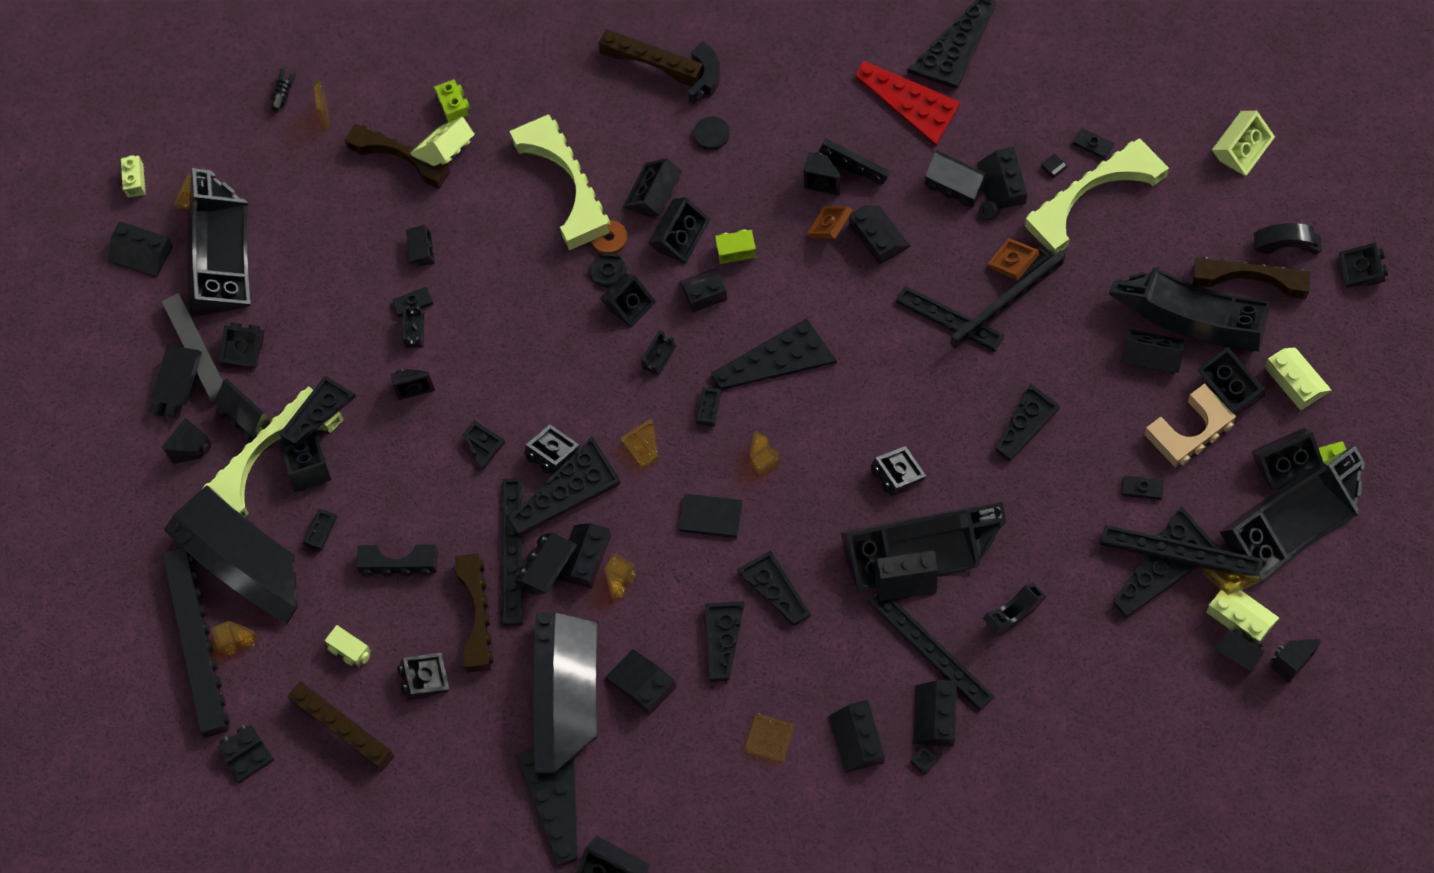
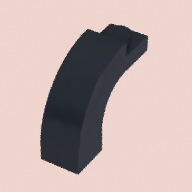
[688,41,720,104]
[1254,223,1322,254]
[982,583,1047,635]

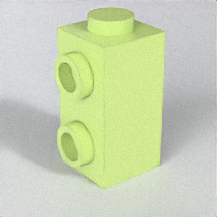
[121,156,145,197]
[325,625,371,667]

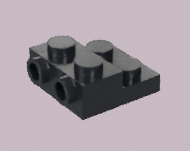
[1339,242,1389,288]
[219,322,265,367]
[524,424,579,474]
[871,446,926,496]
[397,653,449,700]
[217,725,274,783]

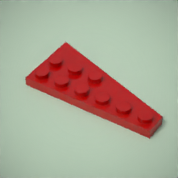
[856,61,960,146]

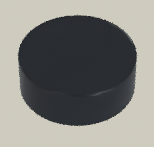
[979,201,998,220]

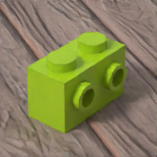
[435,79,470,122]
[715,230,756,264]

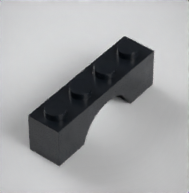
[356,544,438,576]

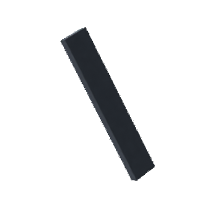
[896,286,1004,352]

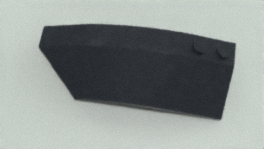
[188,168,250,313]
[1109,266,1271,352]
[1220,446,1365,581]
[164,485,298,624]
[841,502,1006,592]
[533,613,597,775]

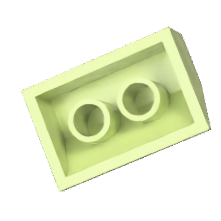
[1212,111,1275,176]
[411,116,475,166]
[1265,348,1332,410]
[1206,583,1279,643]

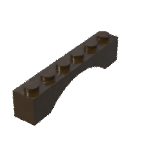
[598,29,704,87]
[344,123,450,189]
[1192,257,1311,299]
[455,553,494,673]
[287,681,395,772]

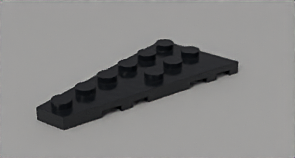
[711,318,837,390]
[509,436,621,536]
[1113,505,1220,618]
[516,748,578,866]

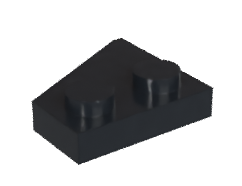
[463,420,505,470]

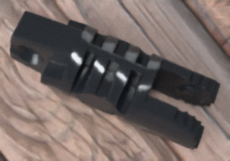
[270,68,296,112]

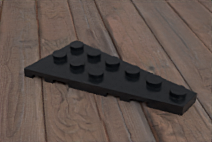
[907,0,996,89]

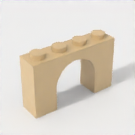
[1144,384,1236,468]

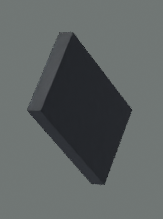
[679,493,743,538]

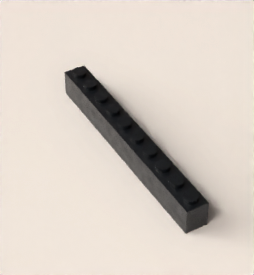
[162,548,230,738]

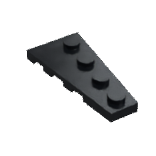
[818,138,891,184]
[279,376,356,446]
[705,601,745,682]

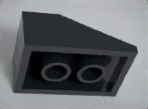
[279,430,332,492]
[606,649,676,716]

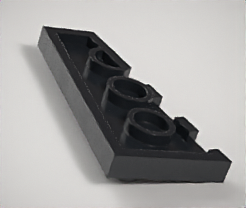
[995,383,1060,462]
[737,550,811,626]

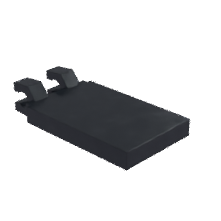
[149,345,202,419]

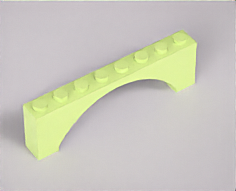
[509,114,611,250]
[1025,138,1169,256]
[202,386,344,517]

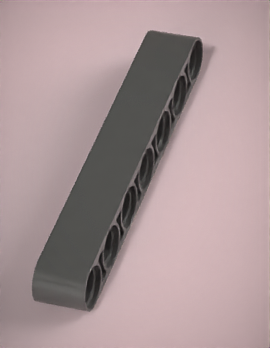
[162,293,223,403]

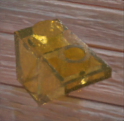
[750,430,781,478]
[604,553,637,602]
[211,621,259,655]

